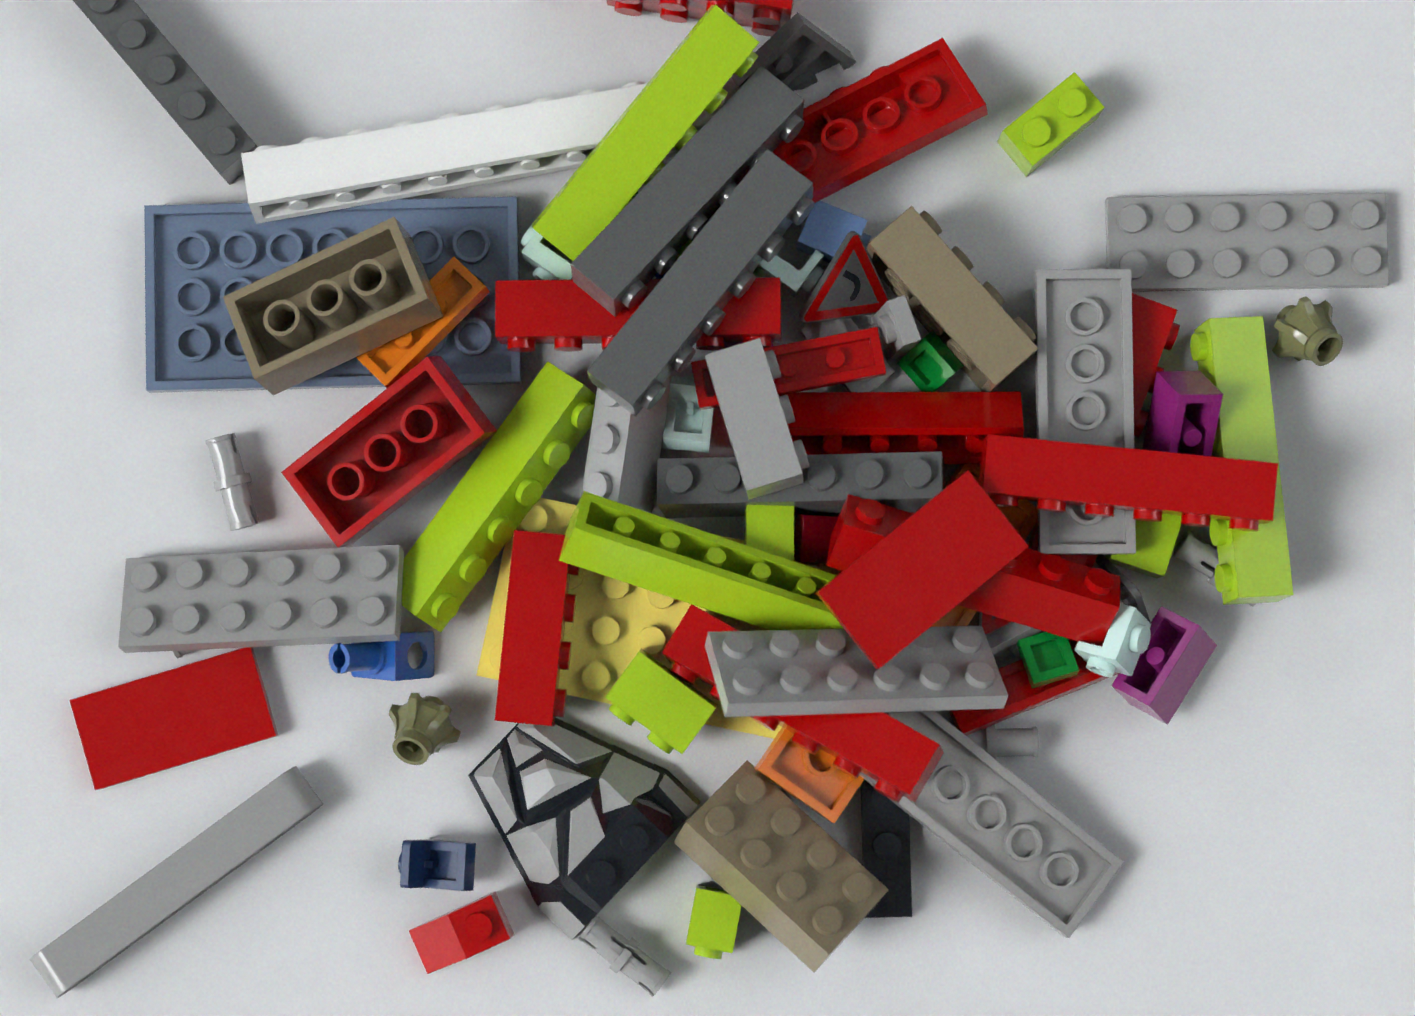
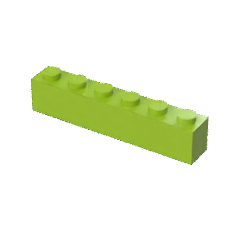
[532,5,759,261]
[1190,316,1294,605]
[401,361,596,632]
[559,491,843,630]

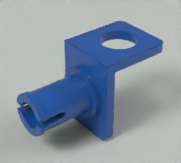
[328,631,434,681]

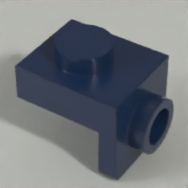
[398,839,476,891]

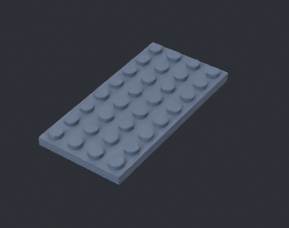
[144,196,521,393]

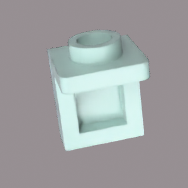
[520,223,573,280]
[754,250,825,298]
[663,376,714,453]
[1075,604,1151,677]

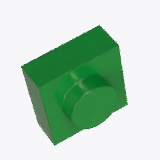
[897,331,964,392]
[1016,632,1079,688]

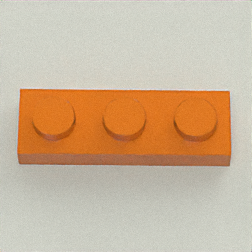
[356,256,490,388]

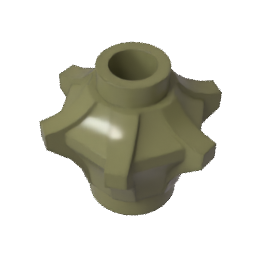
[1272,296,1343,366]
[389,693,461,765]

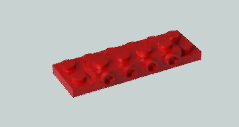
[720,38,988,207]

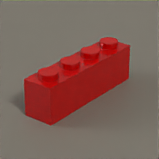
[494,530,580,726]

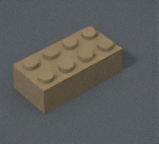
[867,206,1038,392]
[223,216,443,396]
[674,760,889,973]

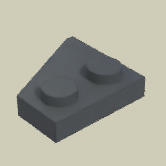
[731,12,856,91]

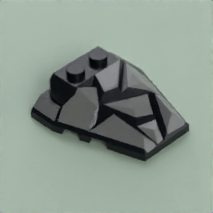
[468,718,701,940]

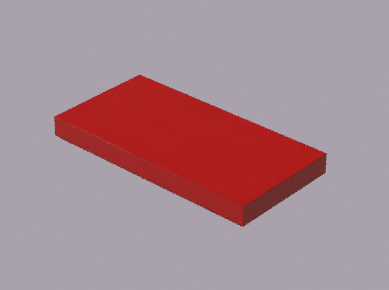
[816,470,1029,669]
[69,647,278,790]

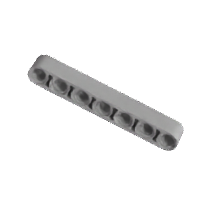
[30,766,323,998]

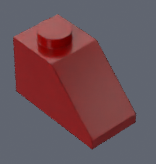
[409,891,514,974]

